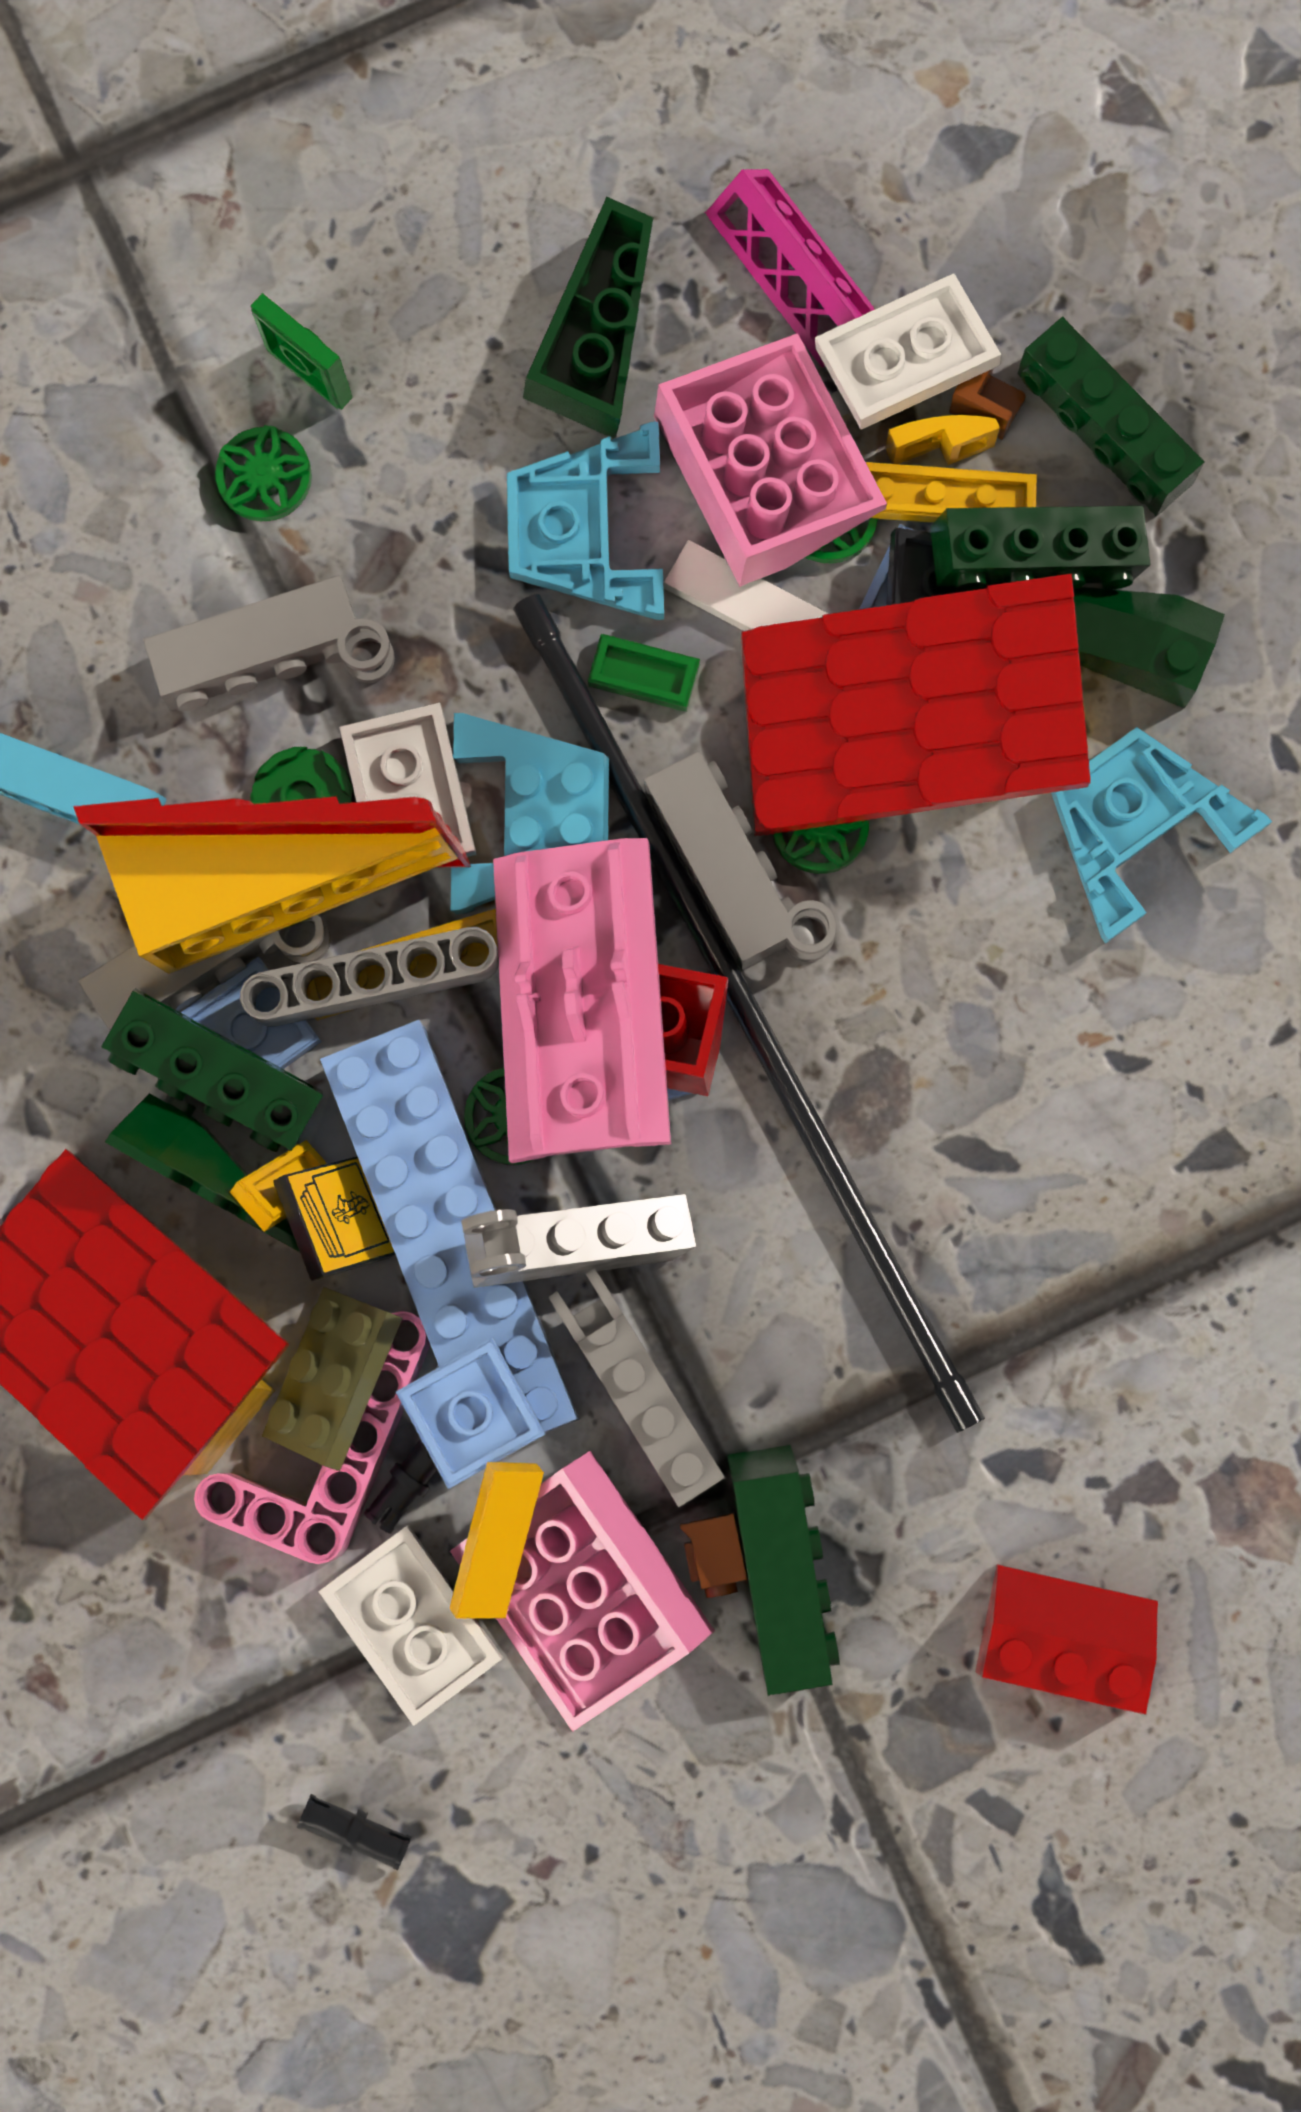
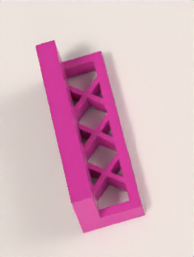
[705,169,875,368]

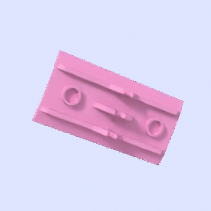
[493,838,671,1163]

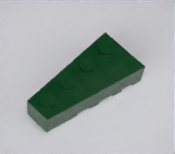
[523,196,654,439]
[727,1445,840,1696]

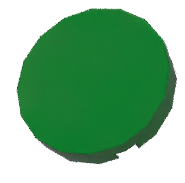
[250,747,354,804]

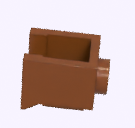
[680,1513,747,1598]

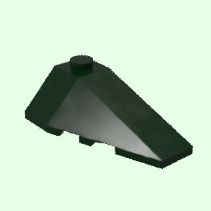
[1073,587,1225,709]
[105,1093,300,1253]

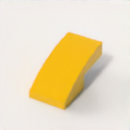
[885,415,1000,465]

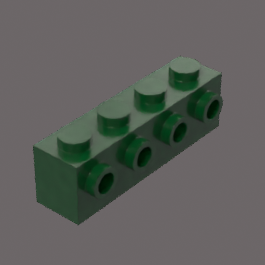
[1017,316,1205,517]
[930,506,1151,592]
[101,988,323,1152]

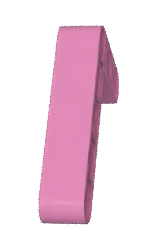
[194,1311,430,1564]

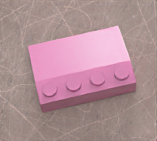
[654,333,887,586]
[450,1451,715,1732]

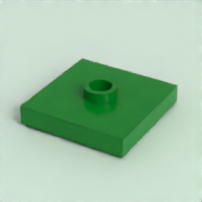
[250,293,353,410]

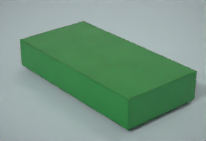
[587,633,700,712]

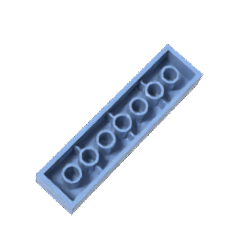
[320,1020,579,1433]

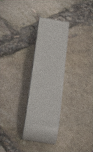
[240,927,499,1027]

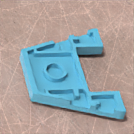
[507,422,665,620]
[451,713,609,915]
[1051,727,1272,944]

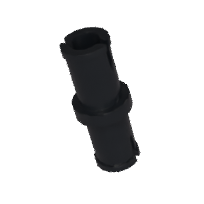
[363,1439,438,1534]
[297,1794,412,1870]

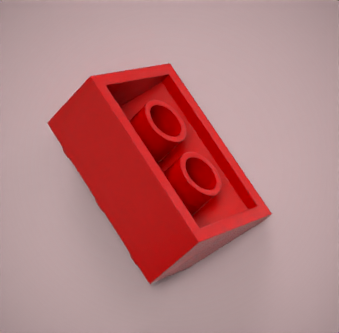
[658,964,728,1096]
[975,1564,1158,1715]

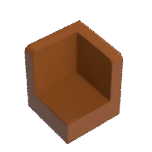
[949,368,1026,440]

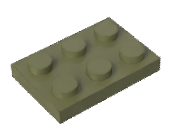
[262,1286,402,1471]

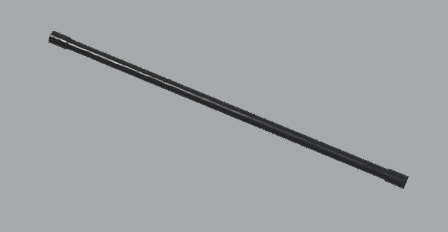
[513,594,985,1433]

